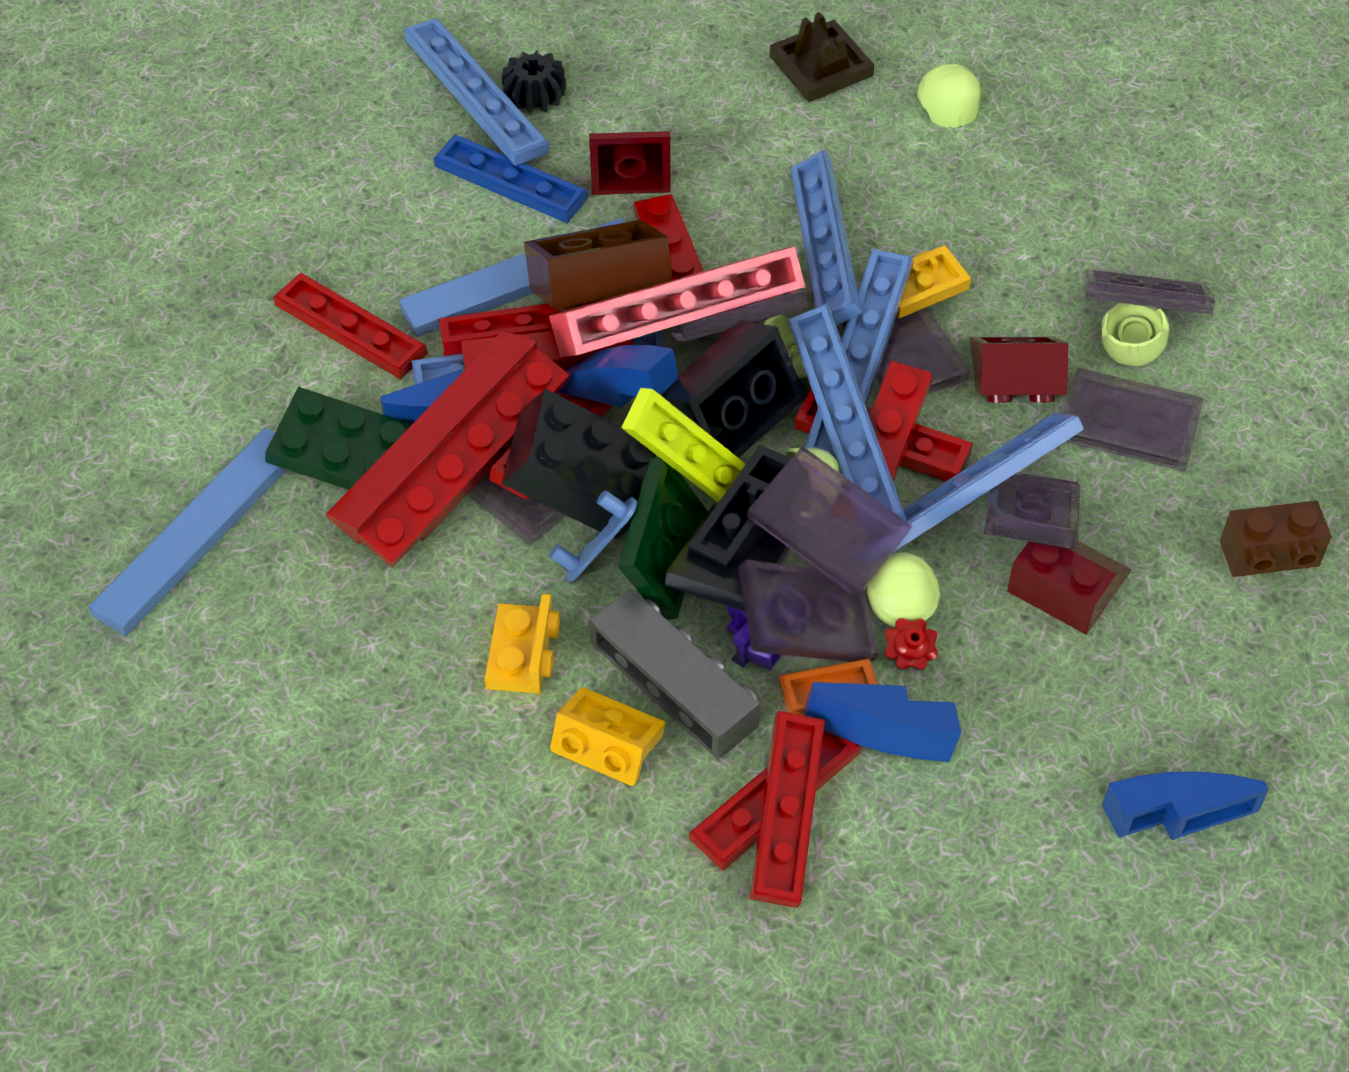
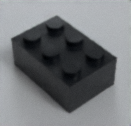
[661,320,806,458]
[502,389,657,539]

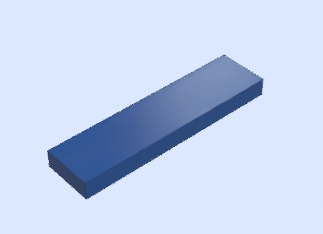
[433,134,588,224]

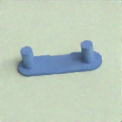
[549,490,638,582]

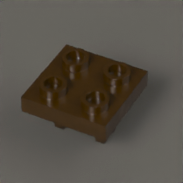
[770,12,874,102]

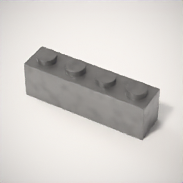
[589,588,760,760]

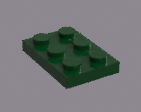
[265,387,412,490]
[618,457,708,620]

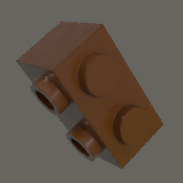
[1220,500,1332,577]

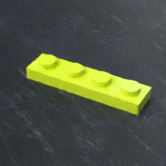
[621,388,746,503]

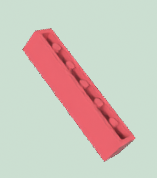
[549,246,805,357]

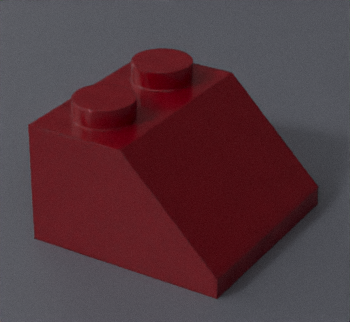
[589,131,671,195]
[970,336,1068,403]
[1007,527,1131,635]

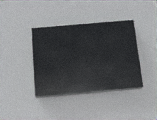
[665,504,796,613]

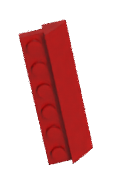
[326,331,569,568]

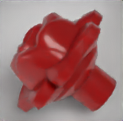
[884,618,938,670]

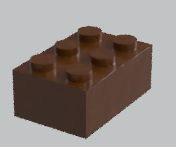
[524,220,672,312]

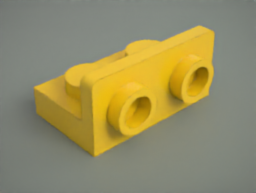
[896,245,971,319]
[484,593,560,694]
[550,687,666,786]

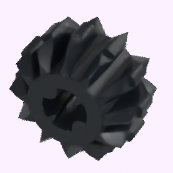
[501,49,567,114]

